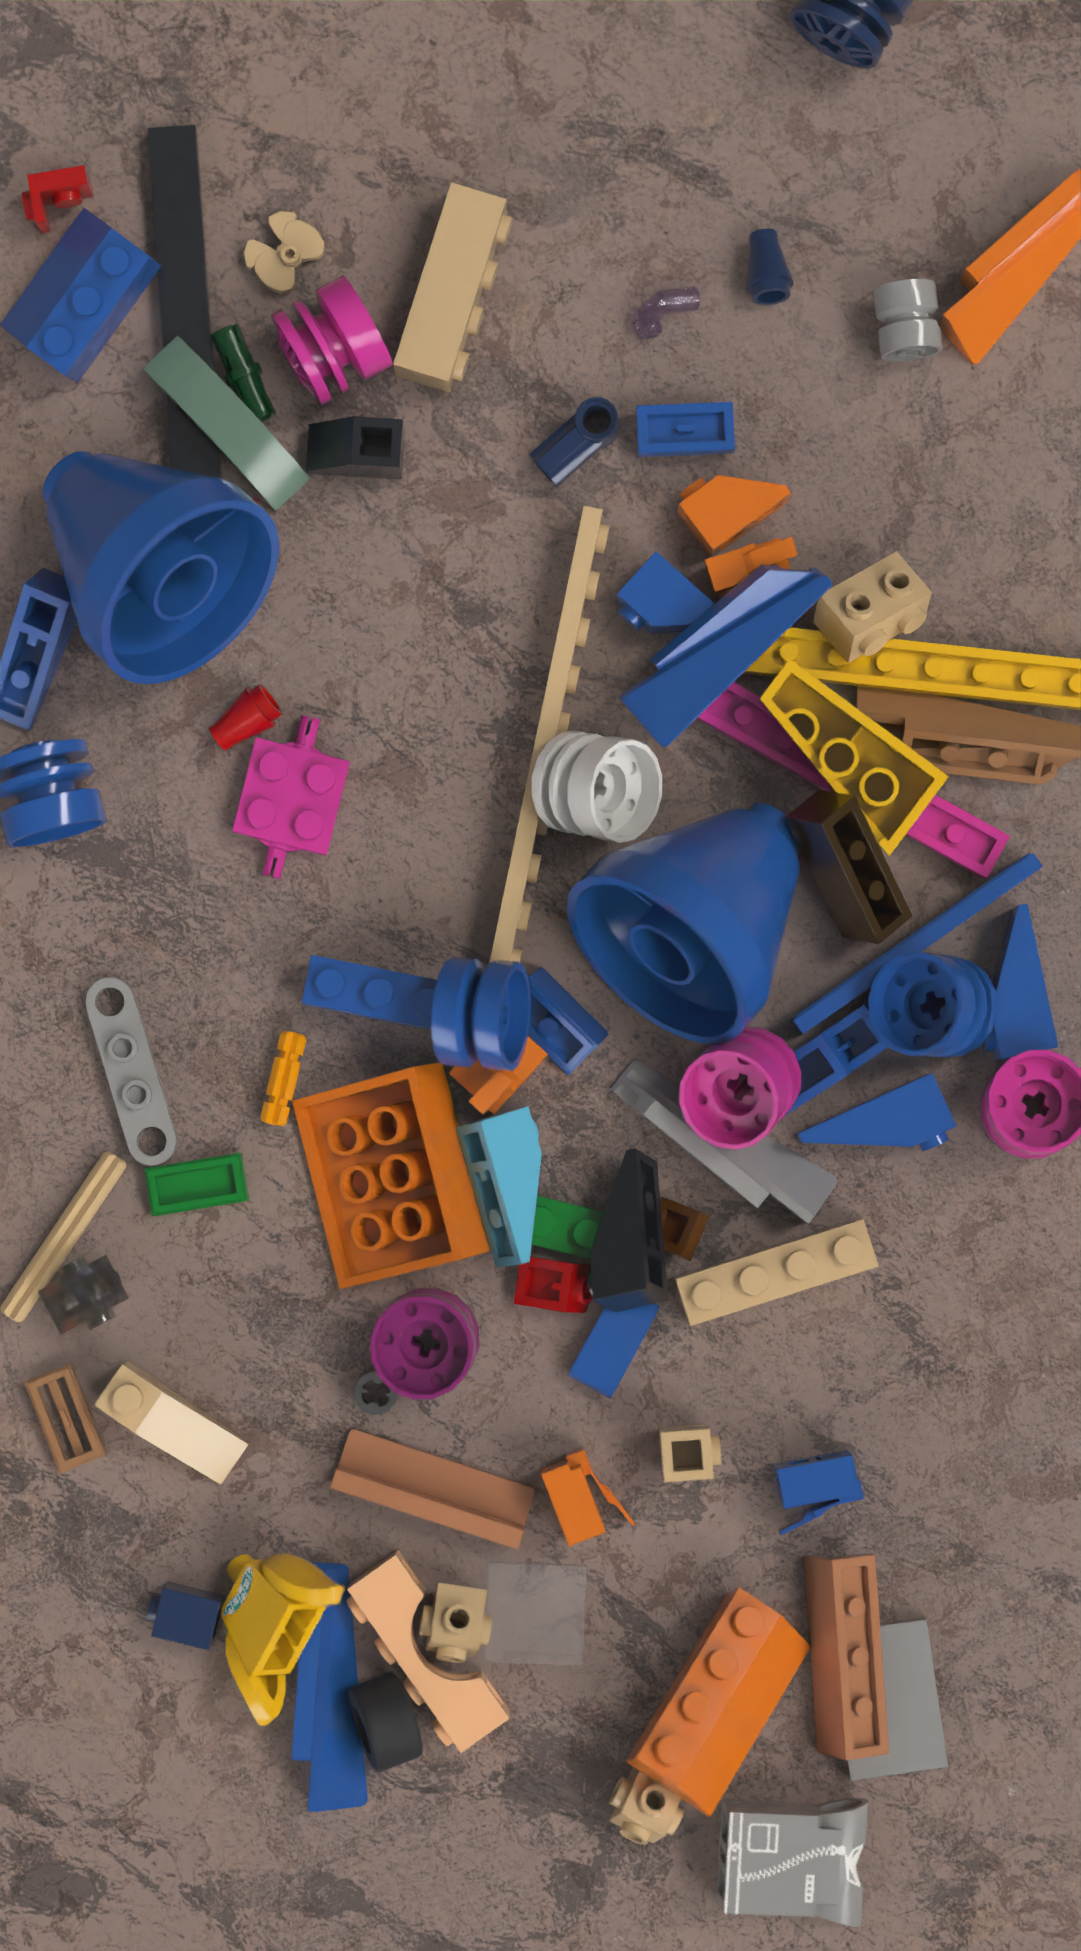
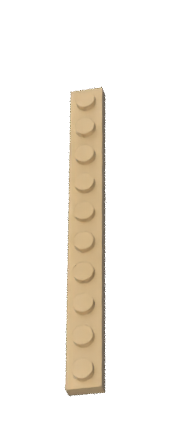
[489,506,610,964]

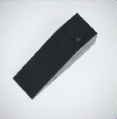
[587,1148,668,1312]

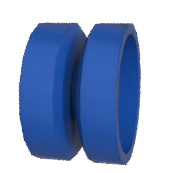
[431,957,531,1071]

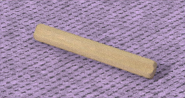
[0,1151,126,1322]

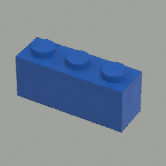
[302,955,437,1031]

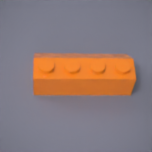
[626,1587,811,1817]

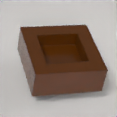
[660,1197,709,1261]

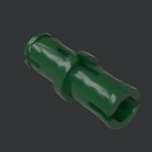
[210,324,276,422]

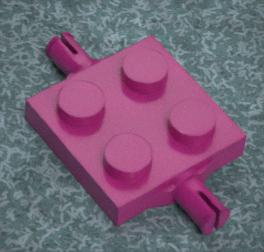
[232,715,350,879]

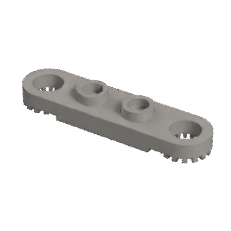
[85,977,178,1166]

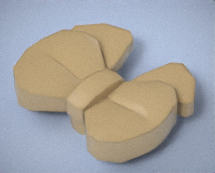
[244,211,325,295]

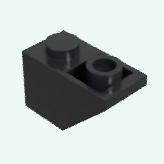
[306,416,405,479]

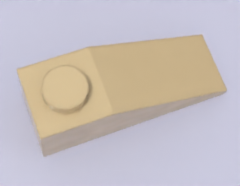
[94,1361,249,1485]

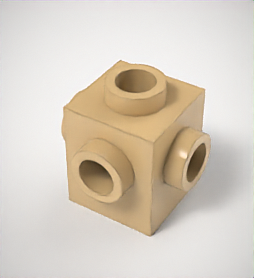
[419,1583,492,1663]
[609,1767,684,1845]

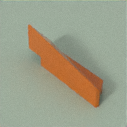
[938,169,1081,365]

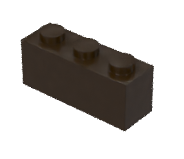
[785,790,912,944]

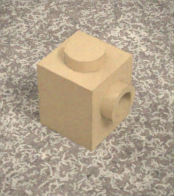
[658,1424,721,1482]

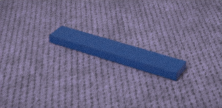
[790,852,1043,1037]

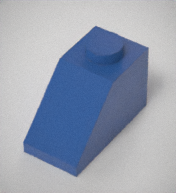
[616,551,714,634]

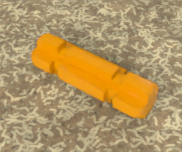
[260,1031,306,1126]

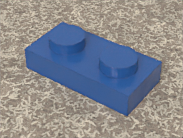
[636,402,735,457]

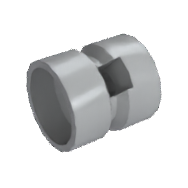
[873,279,943,362]

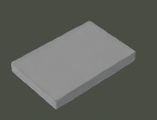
[847,1617,948,1781]

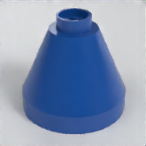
[43,451,279,684]
[567,803,801,1044]

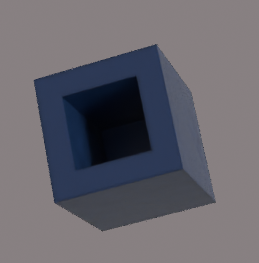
[146,1581,225,1650]

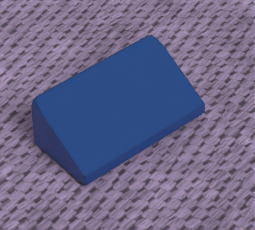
[528,967,608,1076]

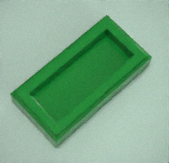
[144,1153,250,1216]

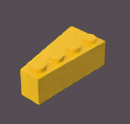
[760,659,949,856]

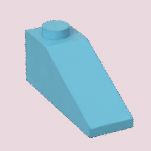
[455,1107,542,1268]

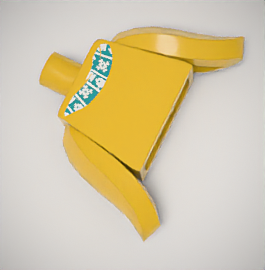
[221,1553,344,1726]

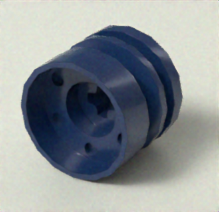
[789,0,914,69]

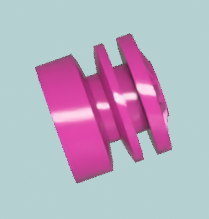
[271,275,393,405]
[679,1026,801,1150]
[980,1050,1081,1159]

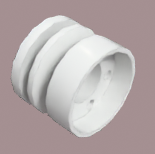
[532,731,662,843]

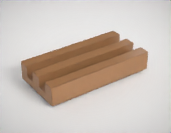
[24,1363,107,1473]

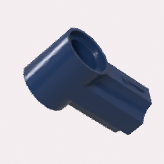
[529,397,620,487]

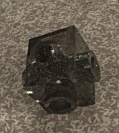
[38,1255,129,1335]

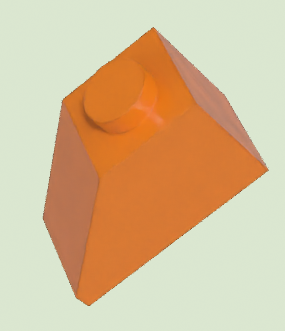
[677,475,791,558]

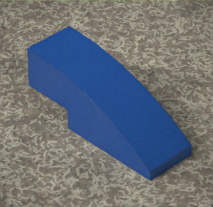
[746,1002,889,1117]

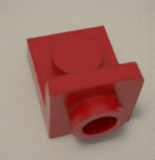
[22,165,94,233]
[514,1256,593,1313]

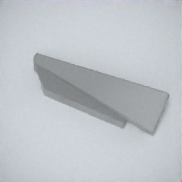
[610,1061,837,1224]

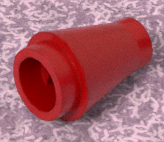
[208,683,283,751]

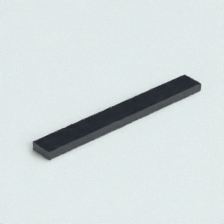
[147,125,222,479]

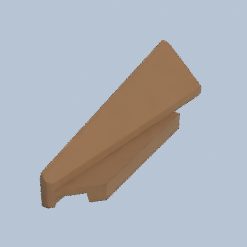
[854,686,1081,785]

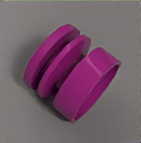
[370,1288,480,1399]

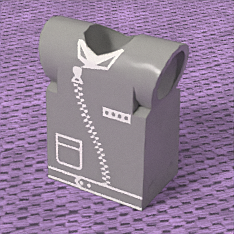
[716,1798,868,1927]

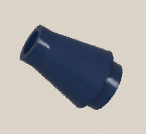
[746,228,794,305]

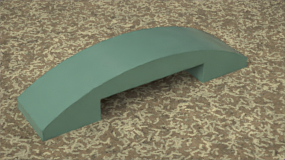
[142,336,311,512]

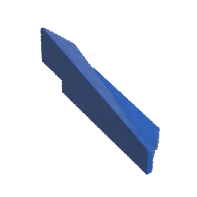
[619,565,833,748]
[291,1561,368,1812]

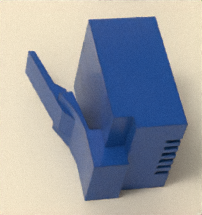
[773,1450,864,1536]

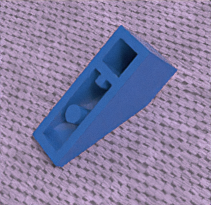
[0,568,77,730]
[983,903,1059,1061]
[795,1073,957,1152]

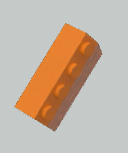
[292,1062,491,1289]

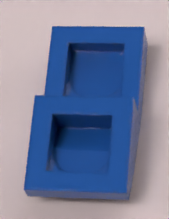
[567,1304,660,1399]

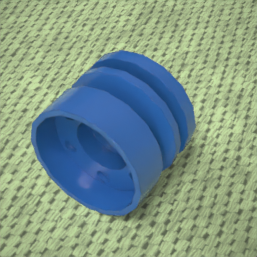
[0,739,107,848]
[868,952,998,1058]

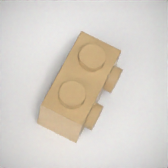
[813,551,932,663]

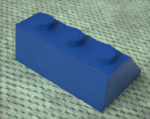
[0,207,162,383]

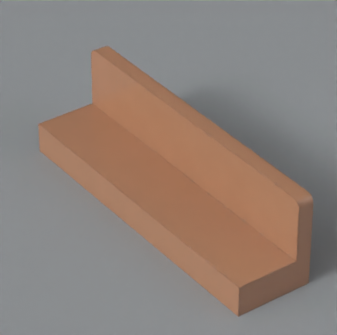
[330,1429,535,1550]
[804,1553,889,1761]

